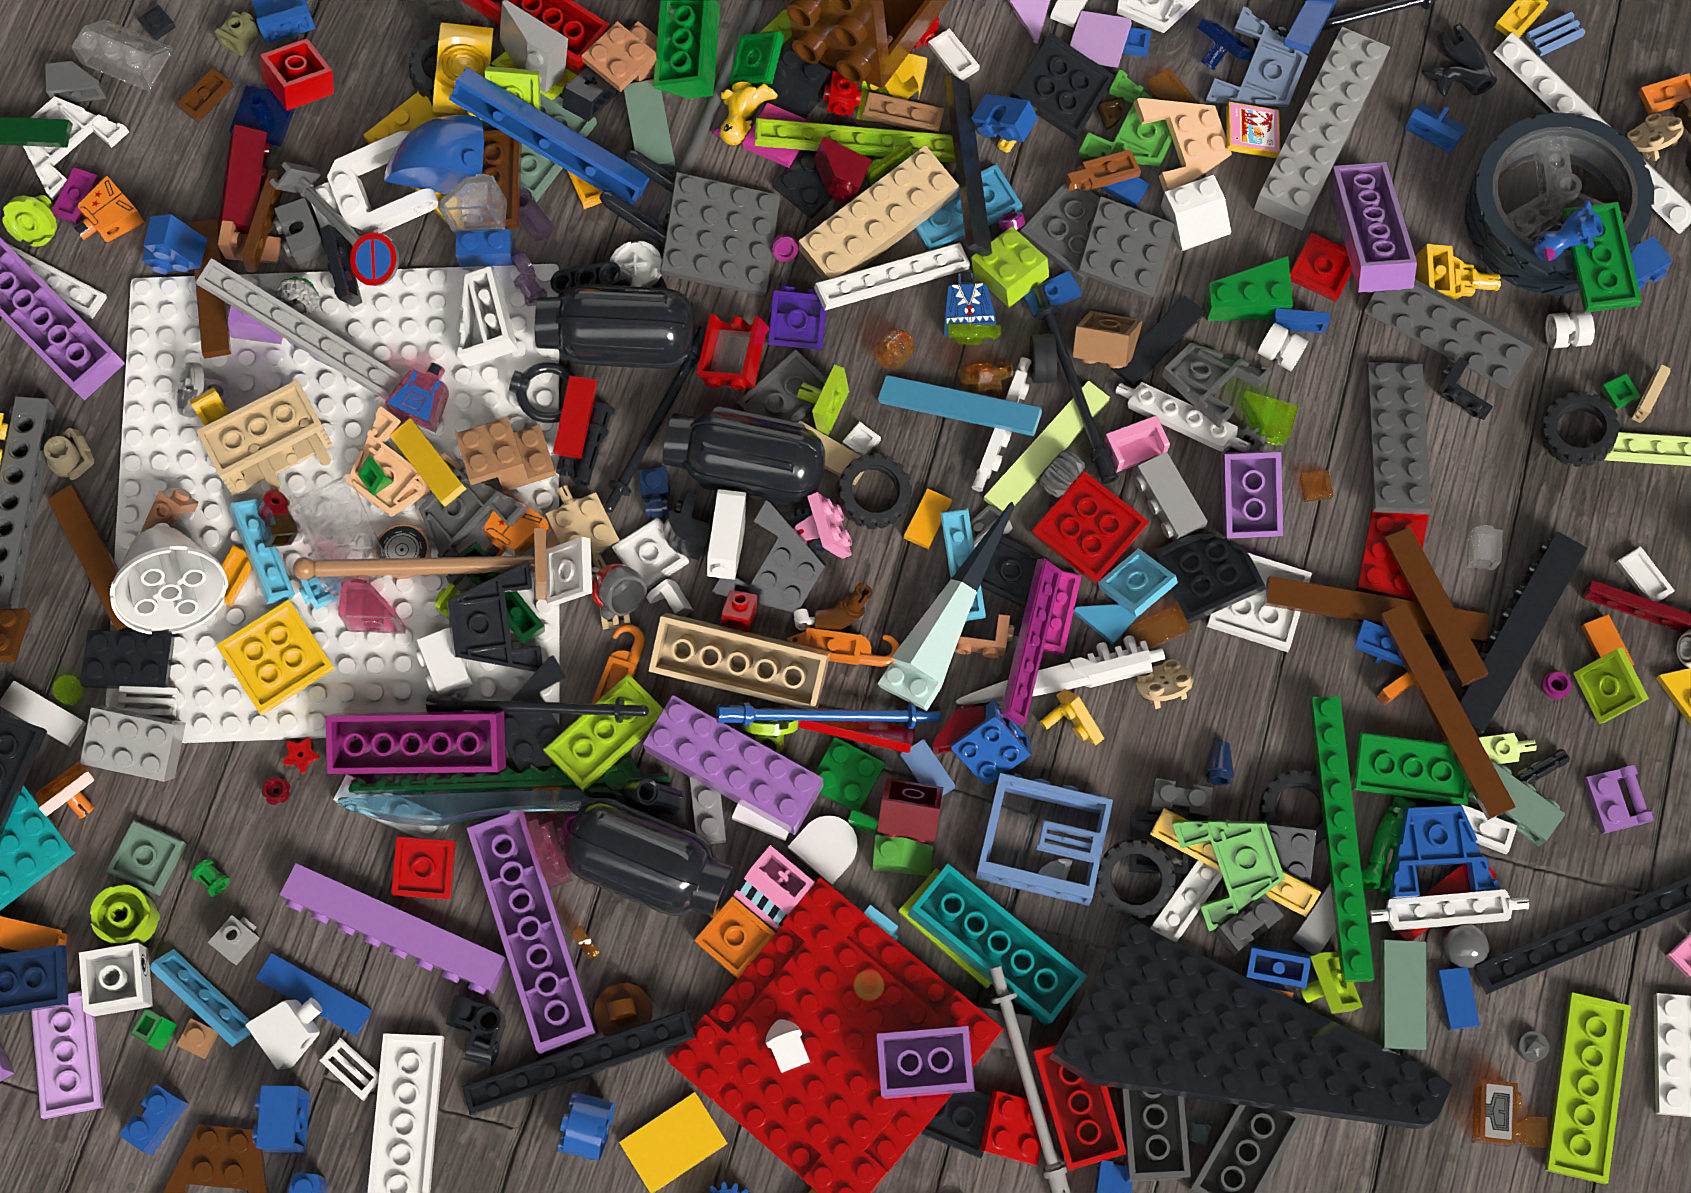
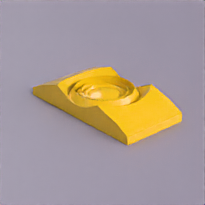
[432,23,493,120]

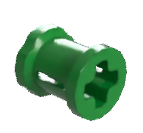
[191,858,230,897]

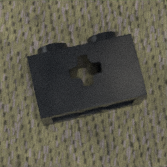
[562,66,617,122]

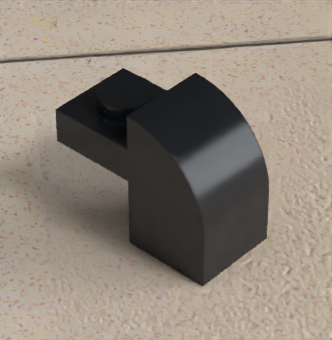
[663,491,712,561]

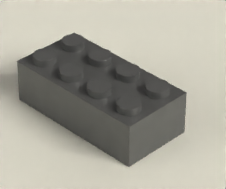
[1118,1088,1191,1182]
[1186,1104,1304,1193]

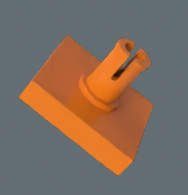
[35,759,95,819]

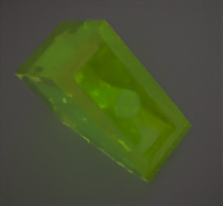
[1240,391,1299,445]

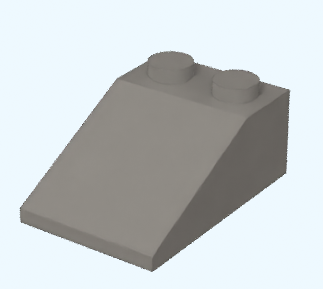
[499,0,568,93]

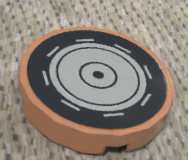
[374,524,431,579]

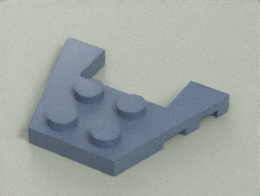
[1206,6,1308,107]

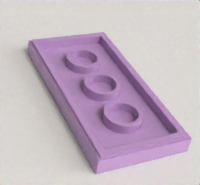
[31,990,104,1119]

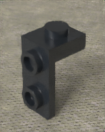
[1437,357,1493,420]

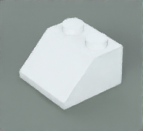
[1161,175,1231,251]

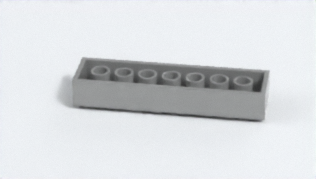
[1254,27,1390,231]

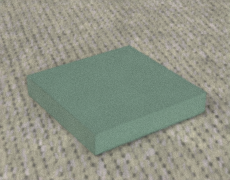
[106,820,186,896]

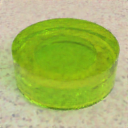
[53,675,84,705]

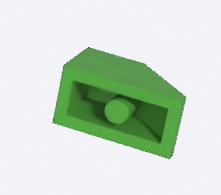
[873,835,933,876]

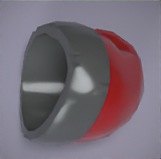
[591,564,647,620]

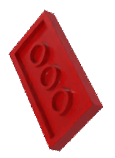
[1356,498,1432,601]

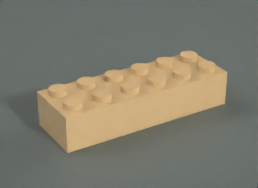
[799,145,959,281]
[649,613,831,709]

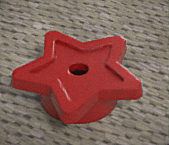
[283,737,320,774]

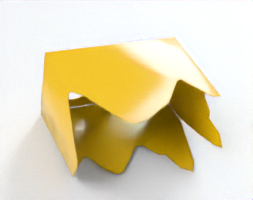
[870,53,927,100]

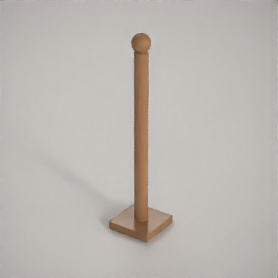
[293,528,547,600]

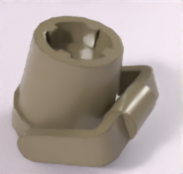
[44,428,94,480]

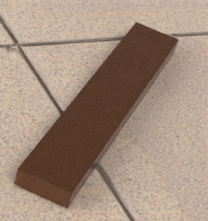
[190,218,231,359]
[47,484,129,631]
[1384,527,1489,687]

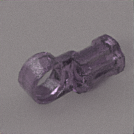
[511,251,547,307]

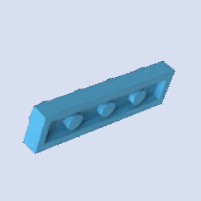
[150,949,251,1047]

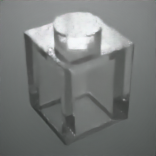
[1466,525,1503,570]

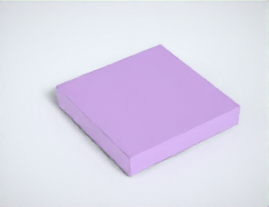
[1070,11,1132,68]

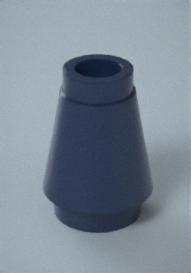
[1205,741,1234,786]

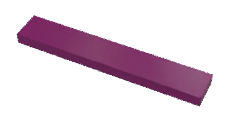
[1000,558,1062,725]

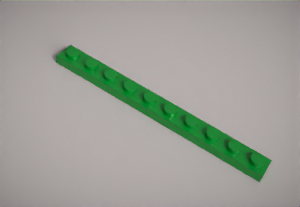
[1309,696,1374,982]

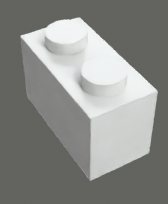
[416,627,473,696]

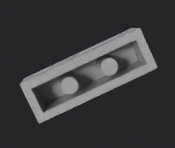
[1134,452,1208,542]

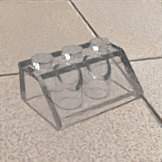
[71,19,174,91]

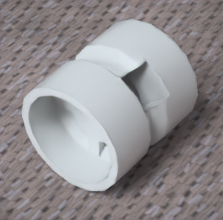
[1545,311,1595,349]
[1258,323,1308,371]

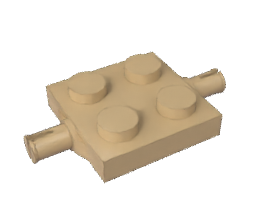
[545,485,620,570]

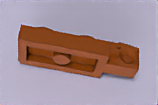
[1065,150,1141,191]

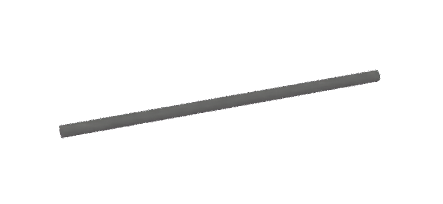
[647,0,766,250]

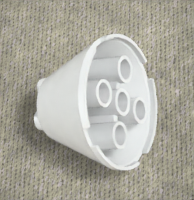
[110,523,228,634]

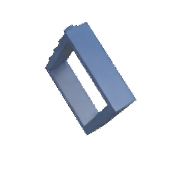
[975,773,1113,906]

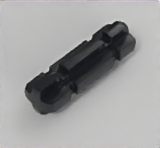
[1516,749,1570,784]

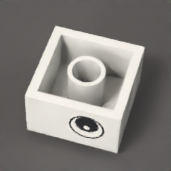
[79,943,153,1016]

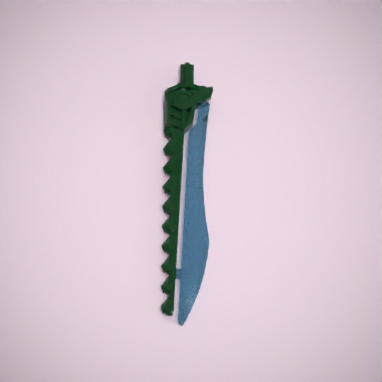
[337,757,670,826]

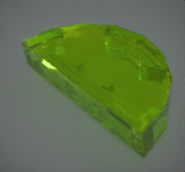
[948,323,1001,345]

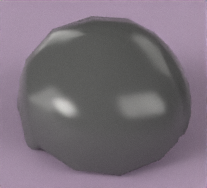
[1441,924,1489,968]

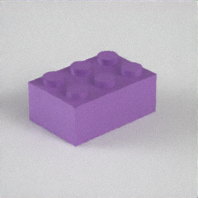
[1221,450,1283,538]
[877,1026,975,1099]

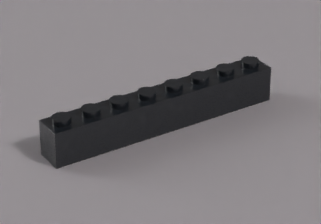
[1456,531,1588,738]

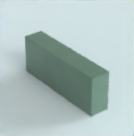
[624,79,676,171]
[1380,940,1426,1050]

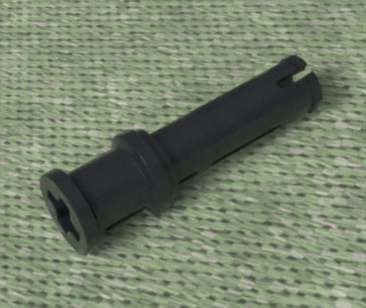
[573,402,615,486]

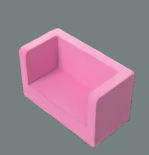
[1104,416,1170,473]

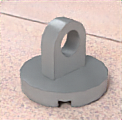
[176,362,229,417]

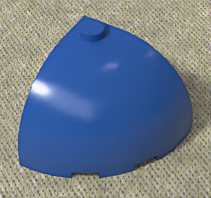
[384,114,484,197]

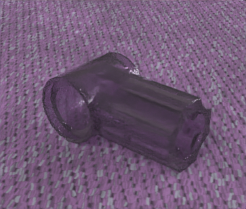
[519,188,554,241]

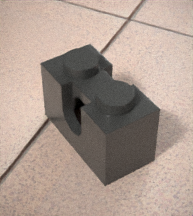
[274,197,327,265]
[1148,778,1213,821]
[1215,893,1284,956]

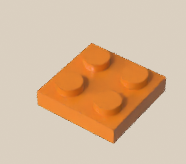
[694,896,776,979]

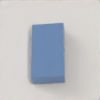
[900,739,956,796]

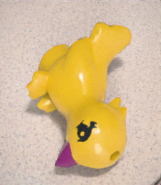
[712,82,778,146]

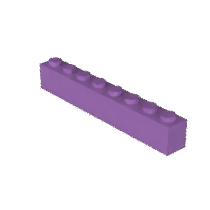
[279,863,509,995]

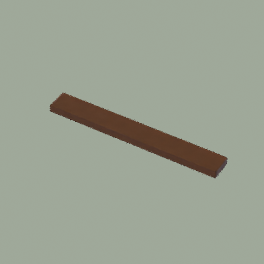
[1264,576,1489,643]
[1379,603,1516,820]

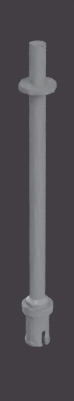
[990,966,1071,1193]

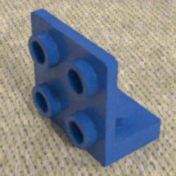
[252,0,316,44]
[951,699,1031,786]

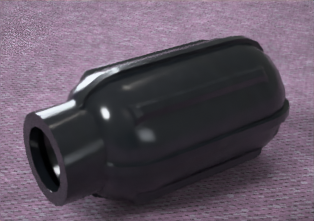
[534,284,694,369]
[662,407,826,506]
[564,798,735,918]

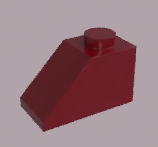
[932,704,986,755]

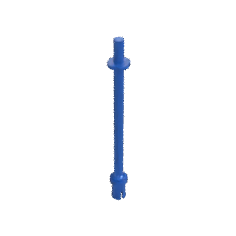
[716,703,941,729]

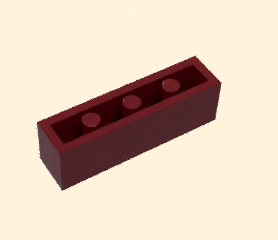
[217,125,270,234]

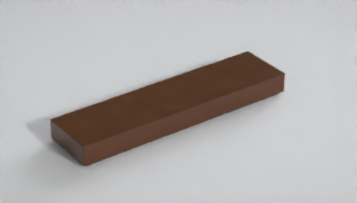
[241,170,283,273]

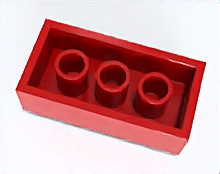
[1032,1042,1127,1171]

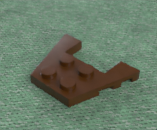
[163,1124,269,1193]

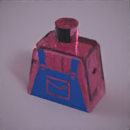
[385,362,449,433]

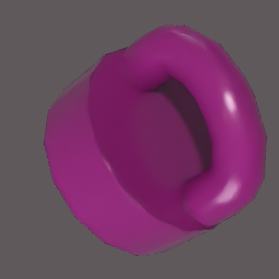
[998,211,1026,233]
[771,233,799,262]

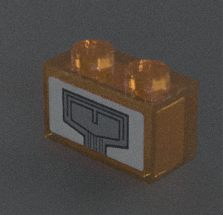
[1472,1079,1522,1147]

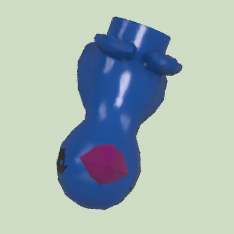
[1533,201,1603,261]

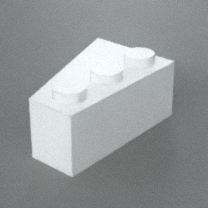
[457,266,518,367]

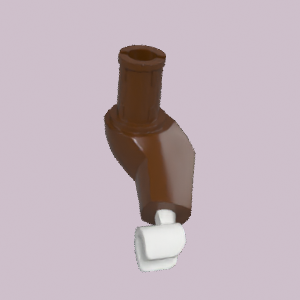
[793,583,873,631]

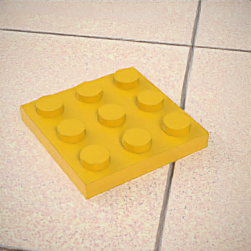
[216,600,335,716]

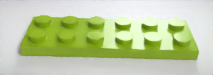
[1545,993,1631,1184]

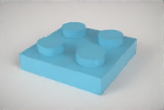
[1098,548,1178,617]

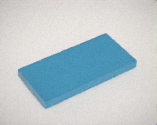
[914,163,1023,251]

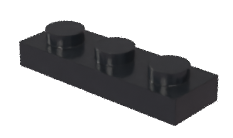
[320,224,363,307]

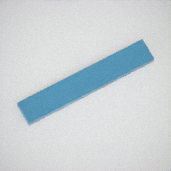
[878,375,1042,436]

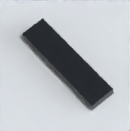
[1113,296,1205,388]

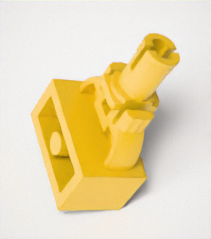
[1415,244,1501,300]

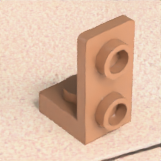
[218,221,282,264]

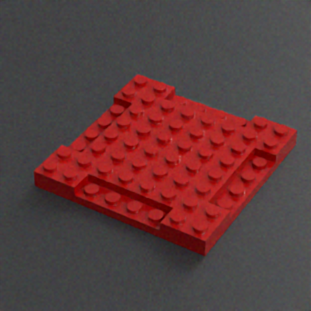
[667,877,1004,1193]

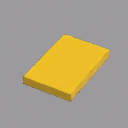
[619,1092,728,1193]

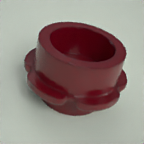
[262,777,291,805]

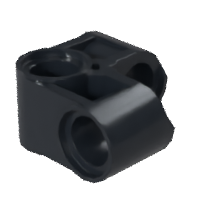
[446,995,506,1067]

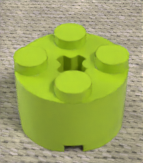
[90,885,160,946]

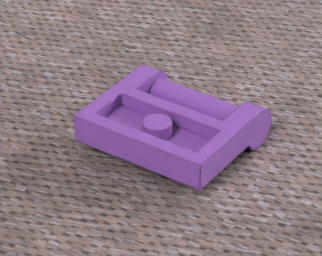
[1584,765,1654,834]

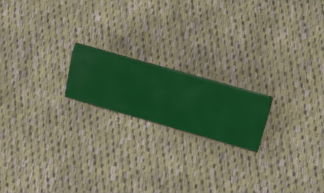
[455,541,545,643]

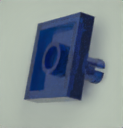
[1197,19,1255,70]
[229,85,296,147]

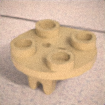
[1627,113,1684,161]
[1136,659,1194,709]

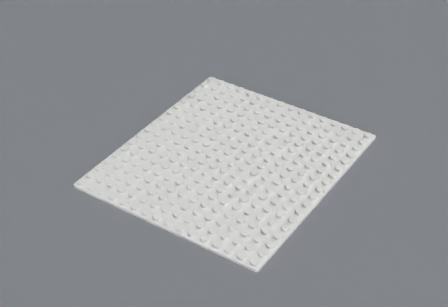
[106,264,560,743]

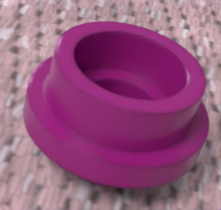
[1542,671,1571,699]

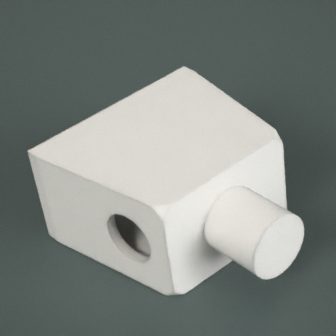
[246,998,322,1070]

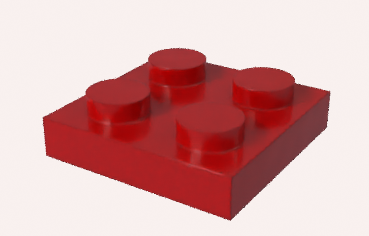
[1290,232,1352,302]
[391,837,456,900]
[980,1091,1049,1166]

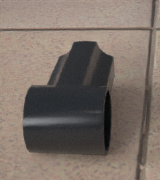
[622,779,684,815]

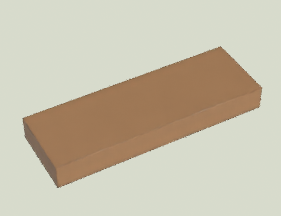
[862,92,945,134]

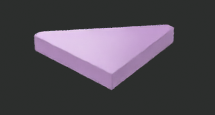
[1008,0,1050,44]

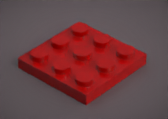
[1031,471,1149,585]

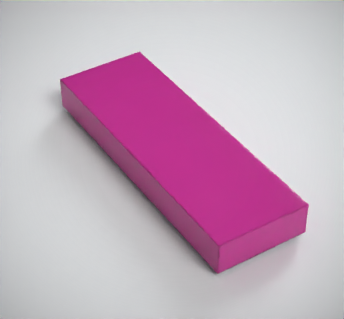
[1043,571,1081,656]

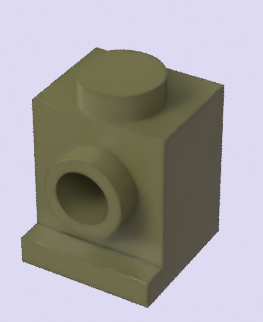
[215,11,260,57]

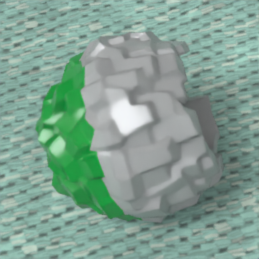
[275,276,320,314]

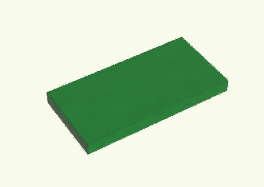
[1562,202,1642,313]
[1352,732,1470,805]

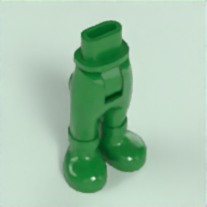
[1361,796,1417,899]

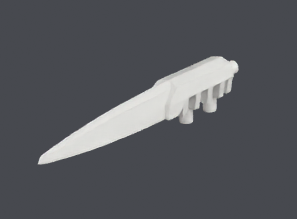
[956,635,1165,705]

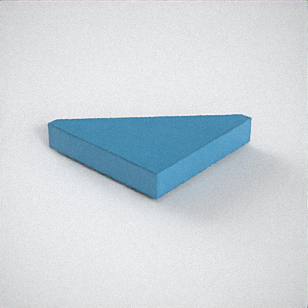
[1073,604,1141,645]

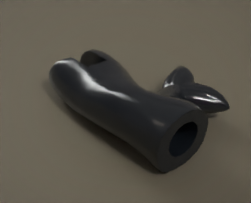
[1422,23,1497,97]

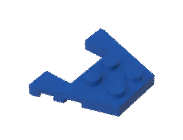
[1390,806,1500,899]

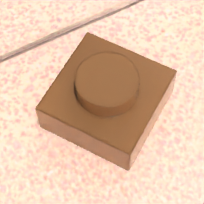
[176,1019,218,1059]

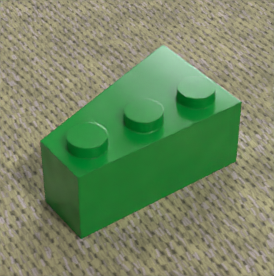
[1205,256,1293,321]

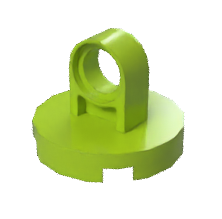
[2,195,57,247]
[741,708,798,754]

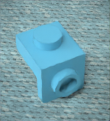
[299,576,347,610]

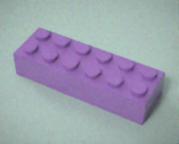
[1331,162,1417,292]
[643,695,824,835]

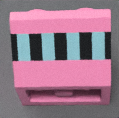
[733,845,815,932]

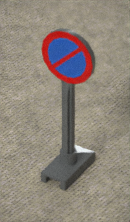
[269,162,399,287]

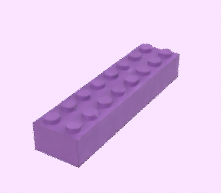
[0,238,125,400]
[467,809,597,1055]

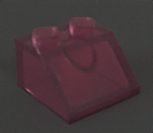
[338,579,406,634]

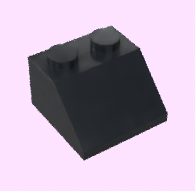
[764,45,831,119]

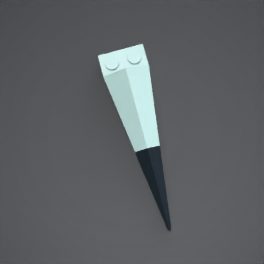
[878,502,1014,711]

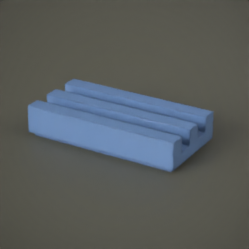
[1526,12,1586,57]
[1036,820,1100,863]

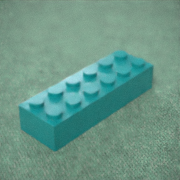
[907,864,1087,1027]

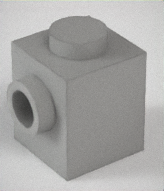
[208,915,260,965]

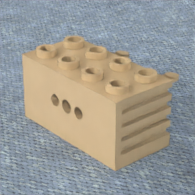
[196,380,333,496]

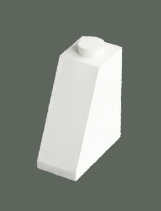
[707,489,746,579]

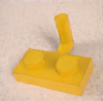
[1039,688,1104,745]

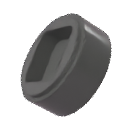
[1517,1031,1549,1062]

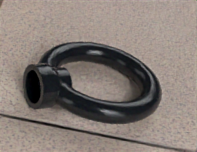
[509,362,576,423]

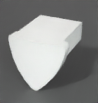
[646,579,694,617]
[765,1019,810,1073]

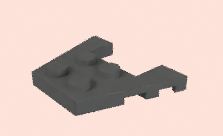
[1162,343,1272,428]
[419,469,529,586]

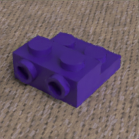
[768,286,827,350]

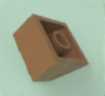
[1073,311,1142,368]

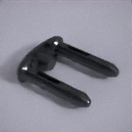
[600,150,675,250]

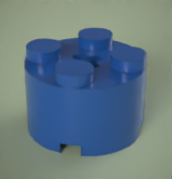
[558,1091,615,1161]

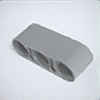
[1292,883,1336,955]

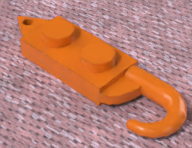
[592,624,645,704]
[787,628,900,667]

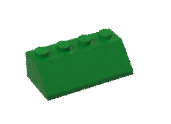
[653,0,720,99]

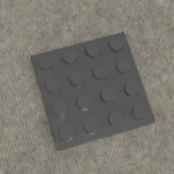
[660,172,780,296]

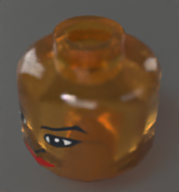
[875,329,915,370]

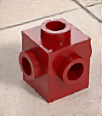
[823,71,862,116]

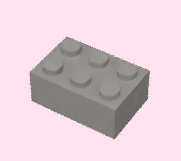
[80,705,186,782]

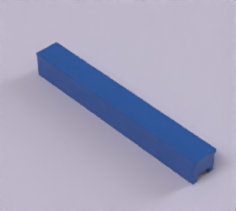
[449,67,650,206]

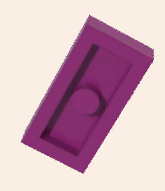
[52,167,100,224]

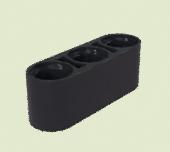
[550,262,633,296]

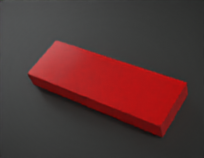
[553,376,598,459]

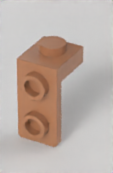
[140,488,199,533]
[954,614,1014,658]

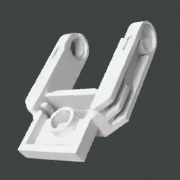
[311,131,439,235]

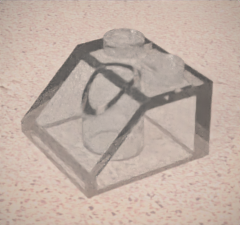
[438,174,507,232]

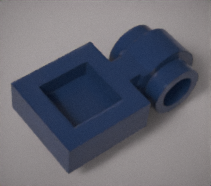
[639,467,670,519]

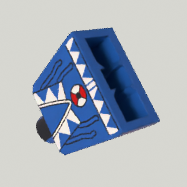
[944,272,996,336]

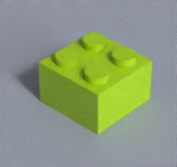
[971,227,1049,308]

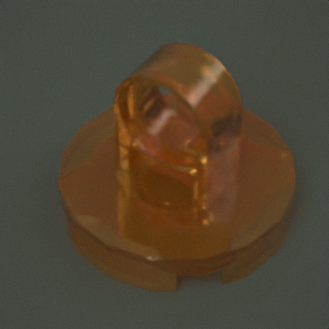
[958,361,1014,400]

